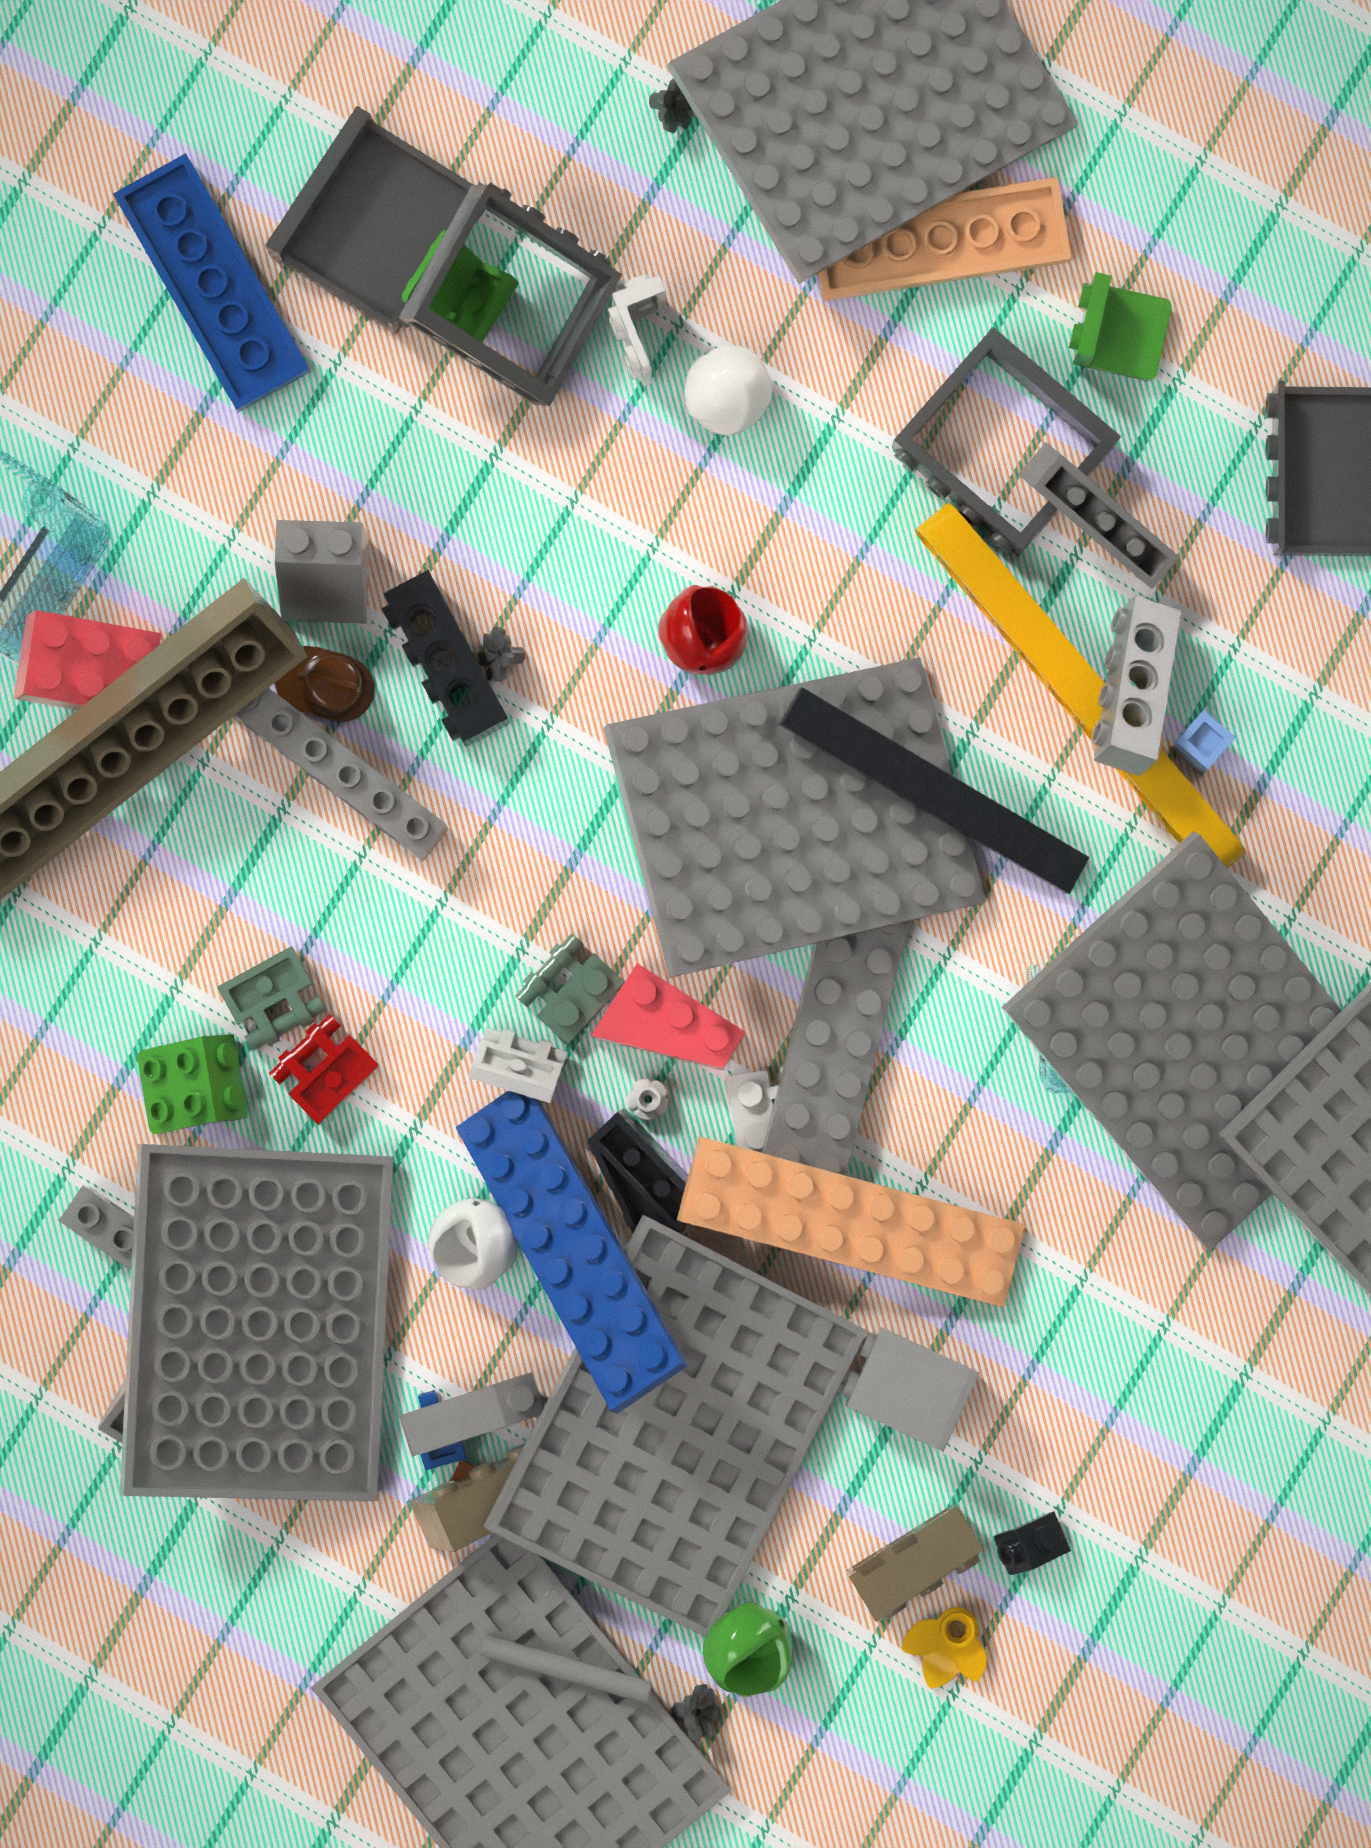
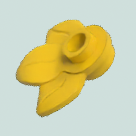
[901,1607,987,1689]

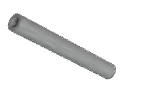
[479,1634,652,1703]

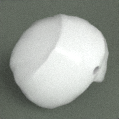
[683,345,772,436]
[428,1198,518,1290]

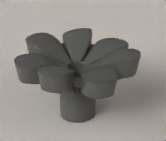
[649,78,692,133]
[479,626,525,682]
[672,1684,720,1742]

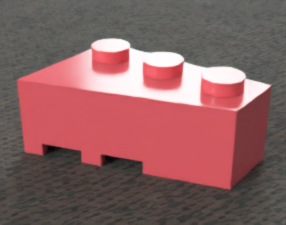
[591,963,746,1071]

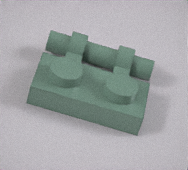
[515,933,625,1045]
[217,946,327,1051]

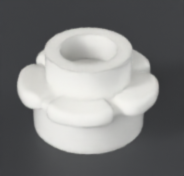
[627,1078,669,1121]

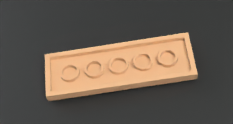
[818,177,1072,302]

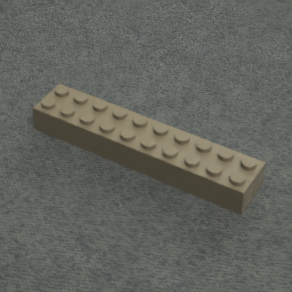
[0,578,307,900]

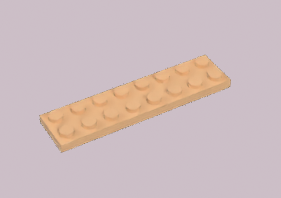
[677,1137,1026,1307]

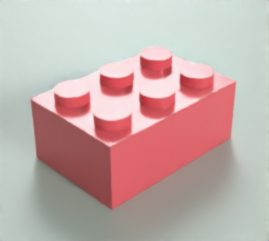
[13,610,162,710]

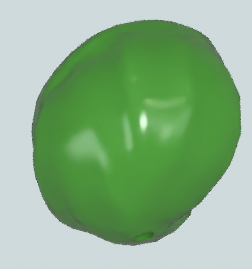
[702,1602,794,1697]

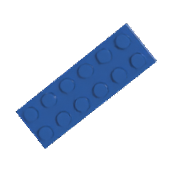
[113,153,311,413]

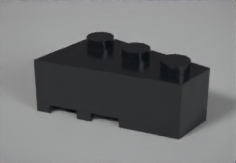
[587,1108,688,1234]

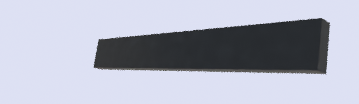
[779,687,1090,894]

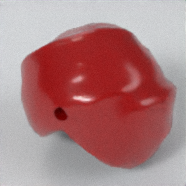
[658,585,748,675]

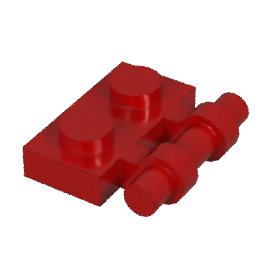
[268,1014,380,1125]

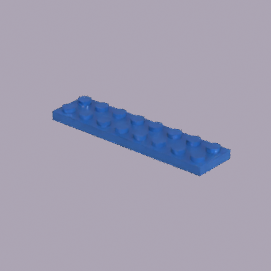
[455,1091,689,1414]

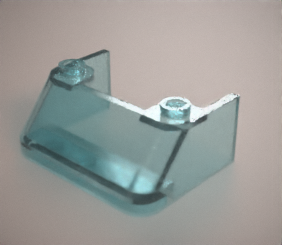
[0,450,110,662]

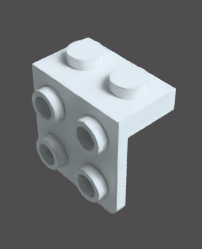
[607,274,666,387]

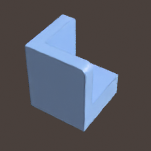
[1171,710,1236,776]

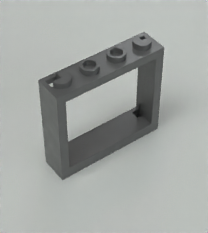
[399,182,622,406]
[891,327,1121,557]

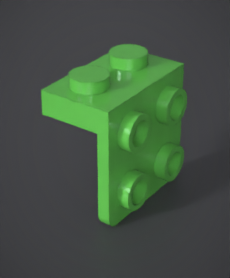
[402,230,519,342]
[1069,272,1172,381]
[137,1034,248,1134]

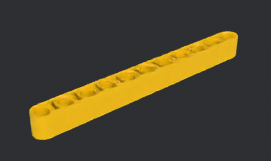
[915,502,1247,869]

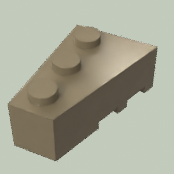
[408,1443,526,1552]
[845,1503,984,1622]

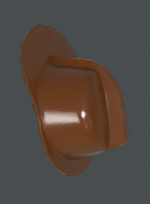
[274,646,375,722]

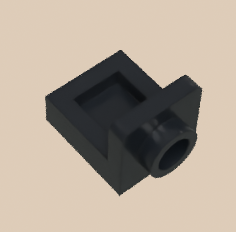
[994,1511,1071,1575]

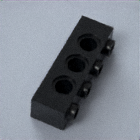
[381,570,510,747]

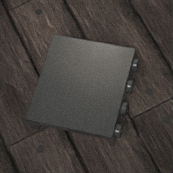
[265,106,485,335]
[1265,381,1371,556]

